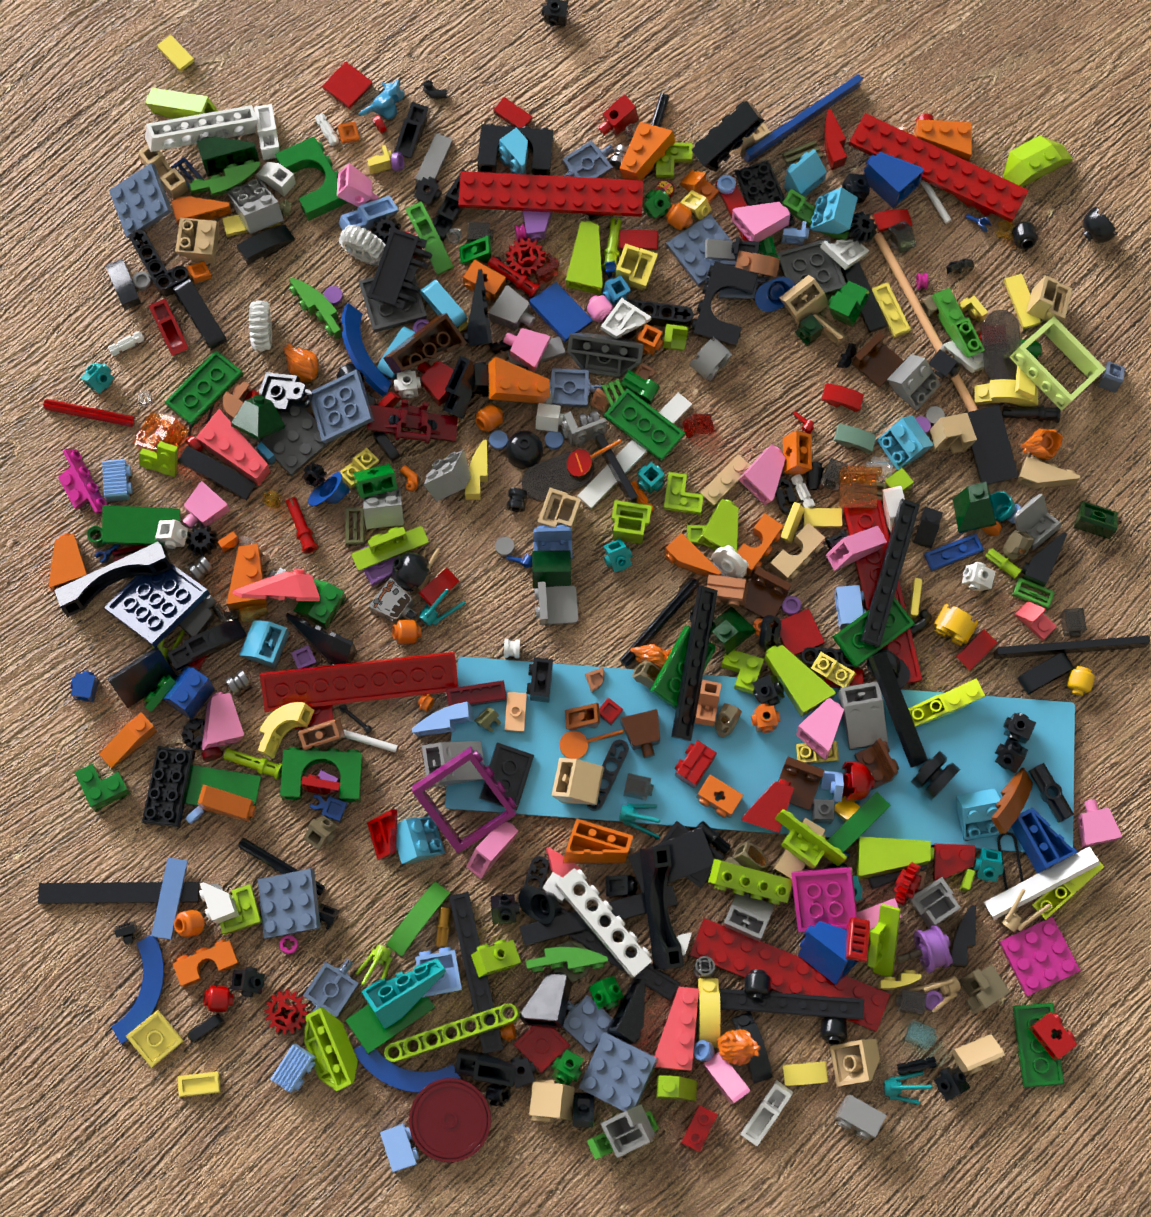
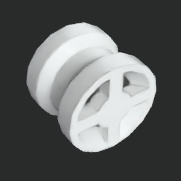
[504,639,520,659]

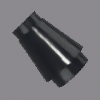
[806,462,824,490]

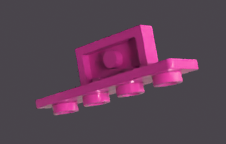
[58,449,107,514]

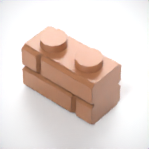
[706,575,749,608]
[298,718,345,750]

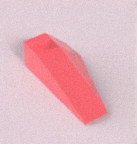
[233,569,320,601]

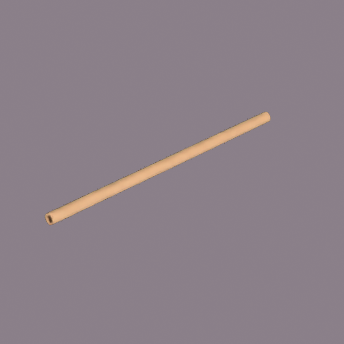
[870,215,978,412]

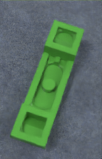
[782,189,849,240]
[386,882,451,957]

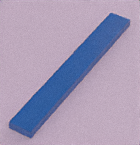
[744,74,863,163]

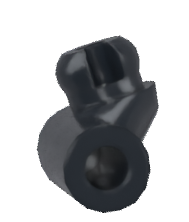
[423,80,447,99]

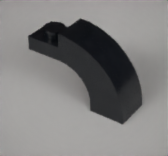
[731,1012,773,1084]

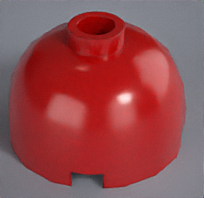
[842,761,875,801]

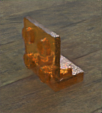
[133,412,189,453]
[839,466,882,509]

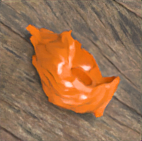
[283,343,319,383]
[1021,429,1063,460]
[630,644,672,669]
[716,1029,761,1065]

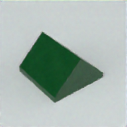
[1073,501,1118,539]
[532,550,571,589]

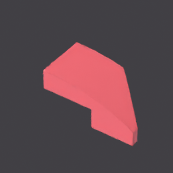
[546,847,581,878]

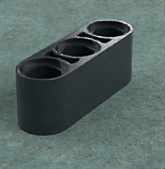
[800,647,854,669]
[1017,652,1074,695]

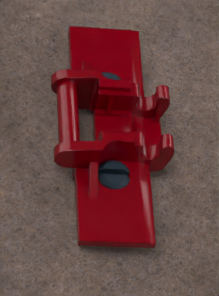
[367,399,458,444]

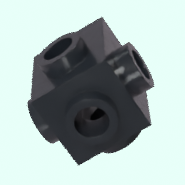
[542,0,569,26]
[842,173,870,203]
[413,176,442,207]
[753,675,785,706]
[1003,713,1036,744]
[995,738,1028,773]
[491,894,520,924]
[230,967,265,997]
[511,1056,536,1089]
[934,1066,970,1102]

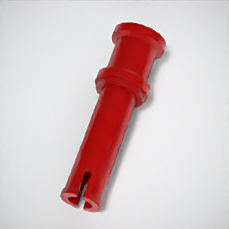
[487,255,540,299]
[285,497,319,554]

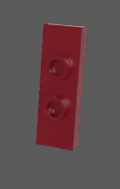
[446,680,507,706]

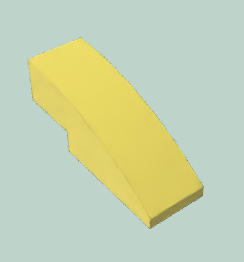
[465,440,488,500]

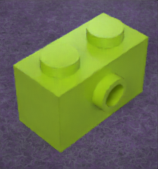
[471,939,521,978]

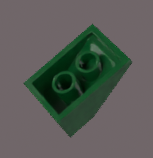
[196,136,259,177]

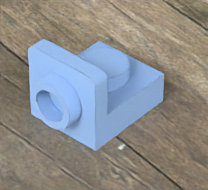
[781,221,809,245]
[821,771,844,802]

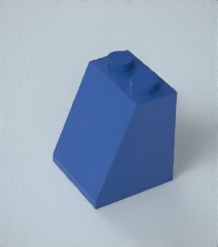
[864,152,924,208]
[162,667,215,720]
[798,921,862,985]

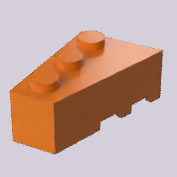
[914,119,972,162]
[619,122,676,180]
[488,356,550,404]
[226,544,267,610]
[563,818,633,863]

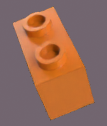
[463,259,506,302]
[783,430,812,475]
[696,774,743,818]

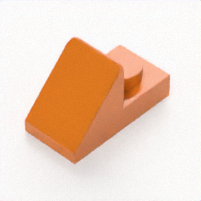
[680,170,719,204]

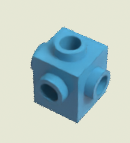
[602,276,631,306]

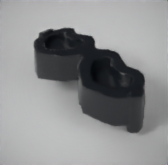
[946,259,974,274]
[837,343,857,368]

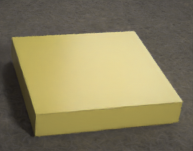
[126,1010,184,1068]

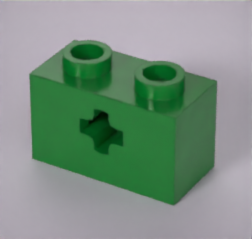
[353,464,397,498]

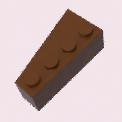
[383,313,468,373]

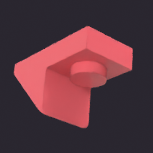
[1015,601,1057,641]

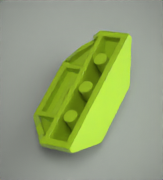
[1002,135,1073,187]
[304,1007,358,1091]

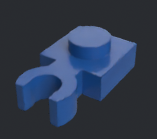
[310,794,347,822]

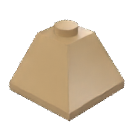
[830,1039,880,1087]

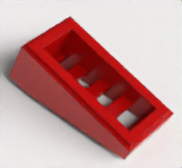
[846,917,870,962]

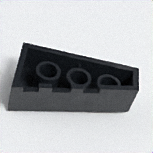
[692,101,765,172]

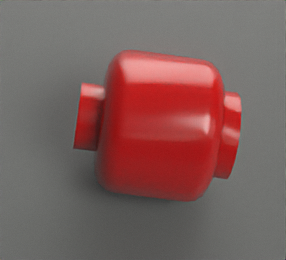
[203,985,234,1013]

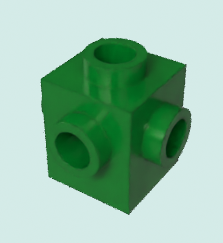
[642,189,671,219]
[588,976,624,1010]
[551,1049,584,1086]

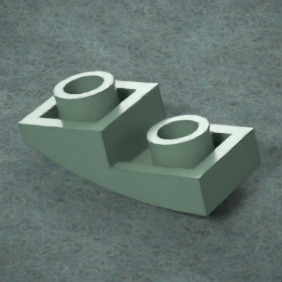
[833,424,876,454]

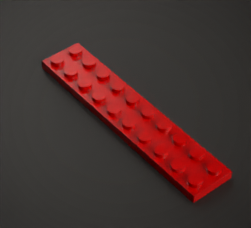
[848,113,1029,223]
[458,171,643,217]
[843,499,922,684]
[260,652,458,712]
[689,918,890,1032]

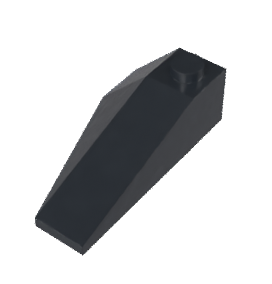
[464,269,492,347]
[286,613,357,665]

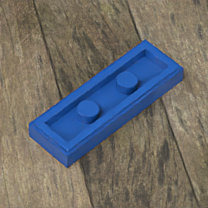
[924,533,984,572]

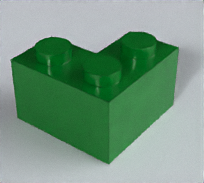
[828,281,870,327]
[74,764,131,811]

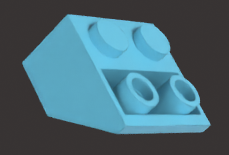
[499,128,528,174]
[784,149,827,197]
[810,187,858,234]
[876,415,934,470]
[239,620,289,669]
[956,789,1001,841]
[396,816,445,864]

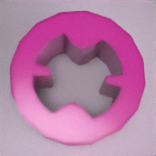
[515,224,527,242]
[916,273,928,290]
[280,935,298,954]

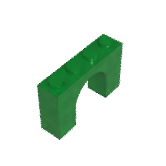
[275,136,348,221]
[280,747,363,803]

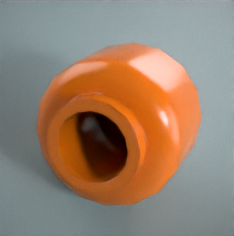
[665,203,693,230]
[475,404,503,432]
[392,619,421,645]
[174,910,205,937]

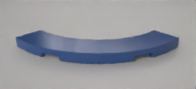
[341,303,391,397]
[112,935,165,1045]
[354,1045,461,1093]

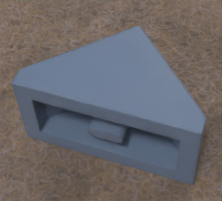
[1098,361,1125,393]

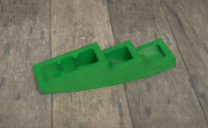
[827,792,891,853]

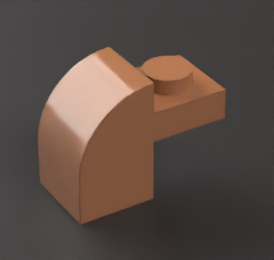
[735,251,780,277]
[223,381,251,421]
[695,680,722,727]

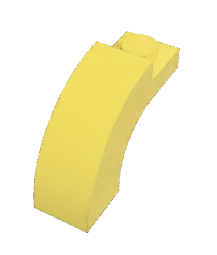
[974,379,1038,407]
[258,702,314,759]
[698,978,720,1048]

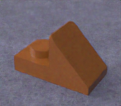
[565,703,600,730]

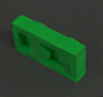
[144,674,176,712]

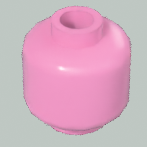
[587,295,614,323]

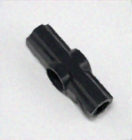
[1028,763,1074,823]

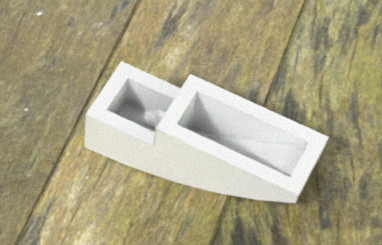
[254,104,280,160]
[740,1080,793,1146]

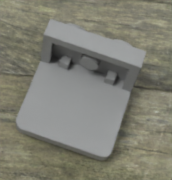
[561,411,607,447]
[1014,493,1062,550]
[534,582,578,625]

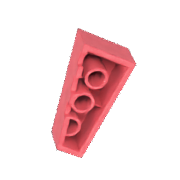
[196,409,270,486]
[654,987,699,1072]

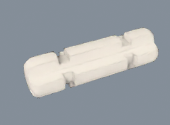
[315,113,339,146]
[108,331,144,356]
[791,474,815,508]

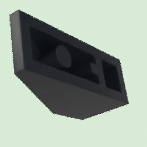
[1021,532,1067,587]
[607,978,645,1044]

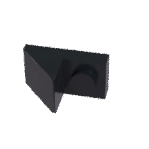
[913,507,943,549]
[573,1093,594,1127]

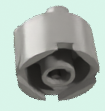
[689,337,732,382]

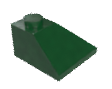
[231,395,285,440]
[953,482,996,533]
[710,607,756,655]

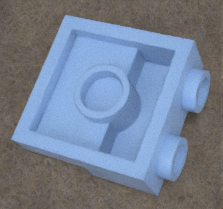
[415,947,462,997]

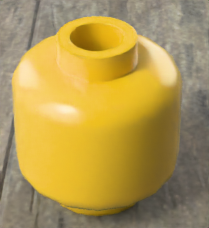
[1067,666,1095,696]

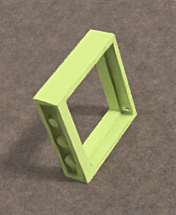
[1010,316,1106,411]

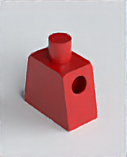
[597,94,639,136]
[417,361,454,407]

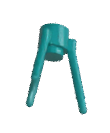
[418,589,466,627]
[619,803,660,839]
[884,1071,933,1105]

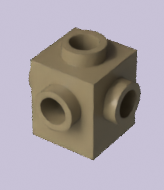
[303,815,338,850]

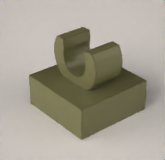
[474,707,501,732]

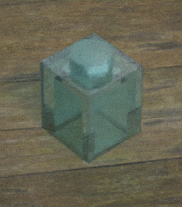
[903,1020,937,1050]

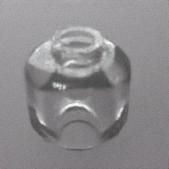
[865,456,893,482]

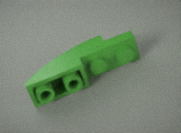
[189,160,260,198]
[405,201,454,276]
[289,278,342,340]
[932,288,985,358]
[526,947,608,973]

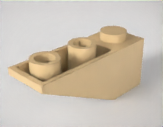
[1016,457,1080,489]

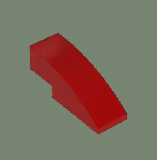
[824,109,847,170]
[148,298,189,356]

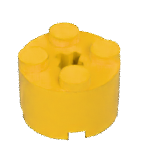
[933,604,979,646]

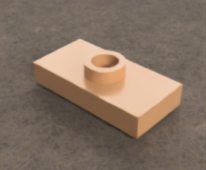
[505,692,527,733]

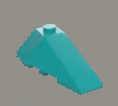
[361,958,446,1029]

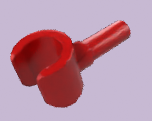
[793,411,814,434]

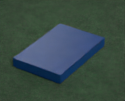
[529,282,593,342]

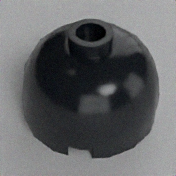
[1082,206,1118,243]
[506,431,543,469]
[392,552,429,592]

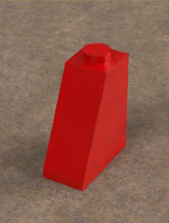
[741,779,794,833]

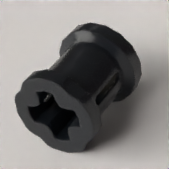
[825,529,847,550]

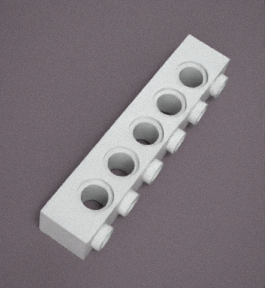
[145,105,258,152]
[555,868,652,978]

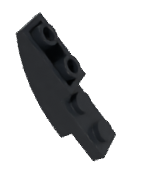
[167,619,247,671]

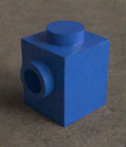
[70,671,99,703]

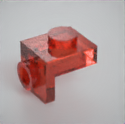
[535,253,560,284]
[683,414,715,438]

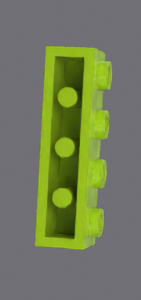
[708,859,792,905]

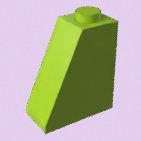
[698,499,739,552]
[656,1075,697,1101]

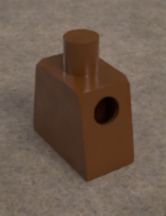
[620,709,660,758]

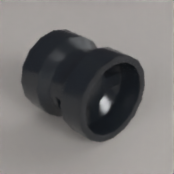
[506,488,527,512]

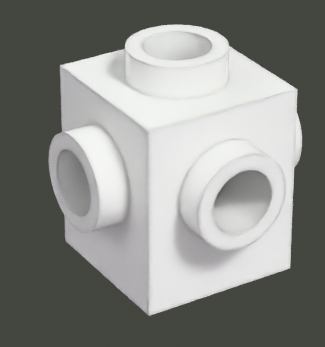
[394,370,421,398]
[156,520,188,549]
[962,562,996,591]

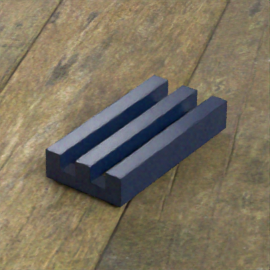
[170,157,204,195]

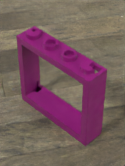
[412,747,517,854]

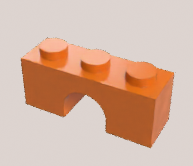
[737,513,784,576]
[172,939,240,988]

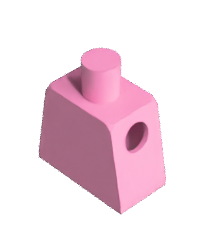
[337,163,378,207]
[503,328,550,373]
[183,481,230,529]
[1078,799,1122,848]

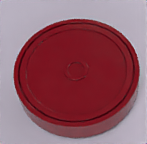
[409,1078,491,1162]

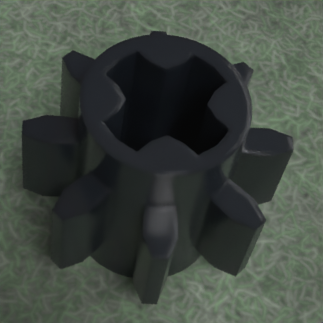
[302,462,327,487]
[486,1083,511,1107]

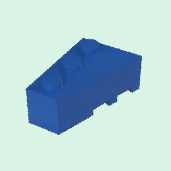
[1011,808,1078,874]

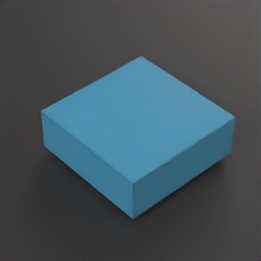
[257,442,276,465]

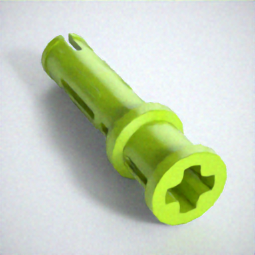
[601,218,622,273]
[223,748,282,780]

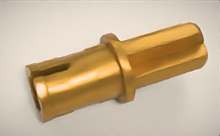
[435,907,452,948]

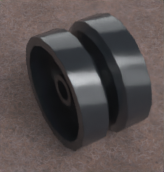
[911,751,961,801]

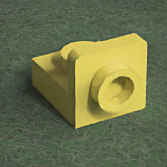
[367,145,392,174]
[680,190,711,221]
[959,296,988,323]

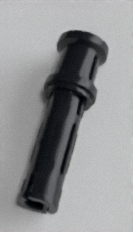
[1002,405,1061,423]

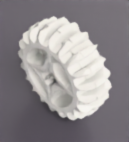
[339,225,385,266]
[249,300,272,351]

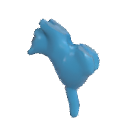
[358,80,405,120]

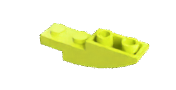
[908,678,985,727]
[1032,861,1104,920]

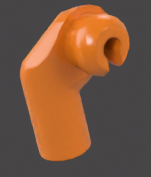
[400,465,419,491]

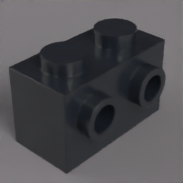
[526,657,553,702]

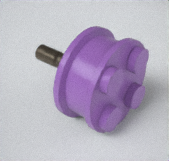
[896,925,953,973]

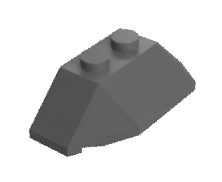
[567,333,644,377]

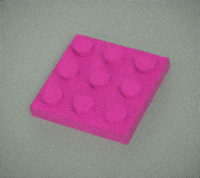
[791,867,858,932]
[999,917,1081,997]

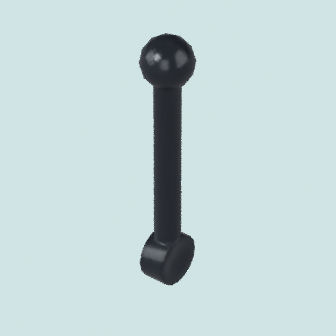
[340,704,372,733]

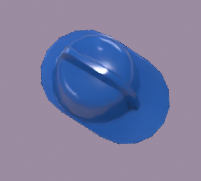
[755,277,795,312]
[308,472,350,506]

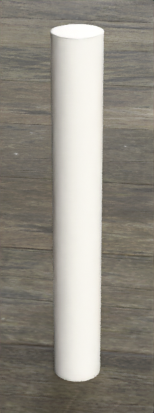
[920,180,952,224]
[343,729,398,753]

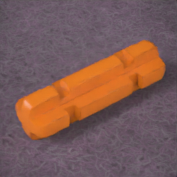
[630,481,654,513]

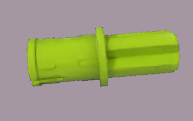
[986,548,1022,579]

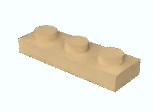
[700,454,751,507]

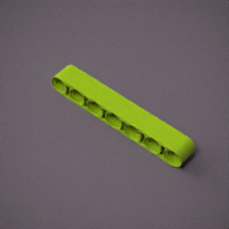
[384,1004,520,1063]

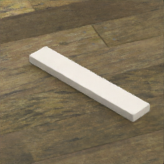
[984,847,1100,920]

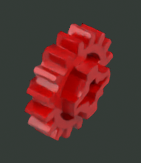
[506,238,545,277]
[894,862,922,906]
[264,989,309,1035]

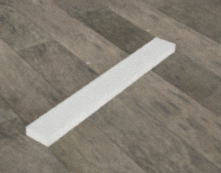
[577,392,692,509]

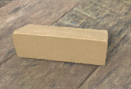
[813,314,847,346]

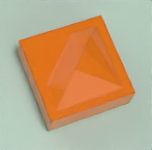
[337,122,360,144]
[187,261,211,284]
[218,531,239,553]

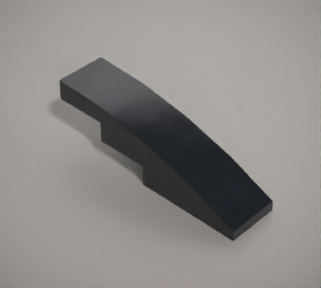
[432,169,465,242]
[177,446,256,501]

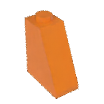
[49,533,88,592]
[197,785,256,822]

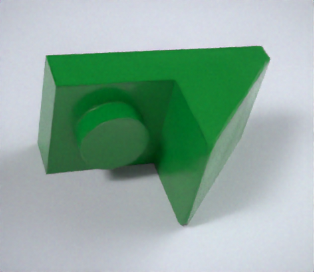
[459,236,492,266]

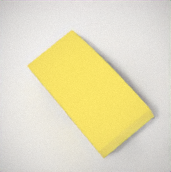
[340,448,380,488]
[811,652,856,688]
[796,741,839,764]
[878,970,921,990]
[783,1061,828,1086]

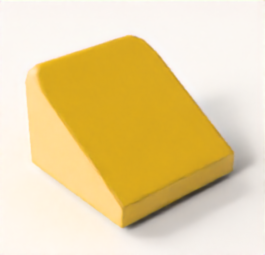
[834,796,860,822]

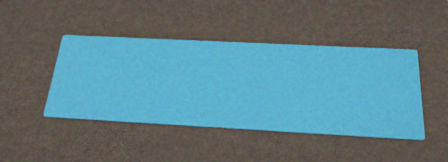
[445,657,1075,853]

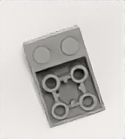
[226,179,284,234]
[837,682,888,749]
[422,741,484,788]

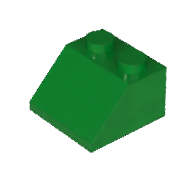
[293,579,346,630]

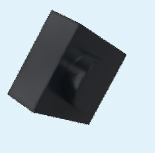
[731,237,760,260]

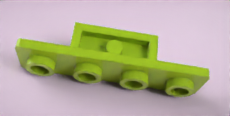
[352,526,429,571]
[775,809,847,869]
[867,904,901,977]

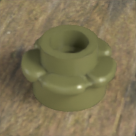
[279,199,292,217]

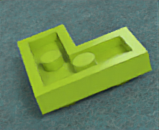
[656,142,693,179]
[139,441,178,477]
[663,472,704,515]
[721,650,764,694]
[220,884,262,936]

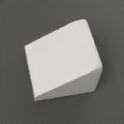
[676,933,692,957]

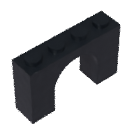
[477,124,554,176]
[691,261,758,347]

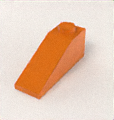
[171,196,232,227]
[664,533,722,577]
[99,712,157,769]

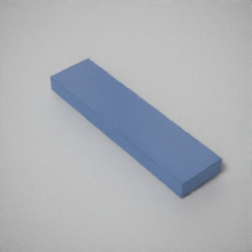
[151,857,188,940]

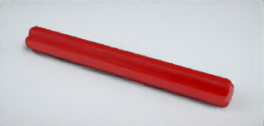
[43,399,135,427]

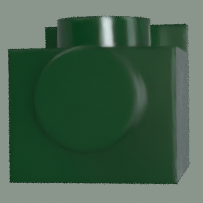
[795,314,823,346]

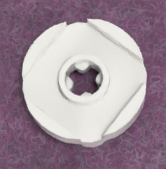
[711,545,749,579]

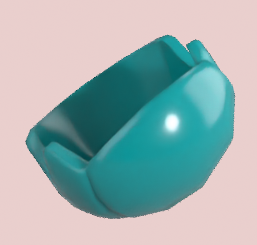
[991,491,1015,522]

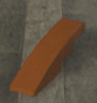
[991,768,1033,834]

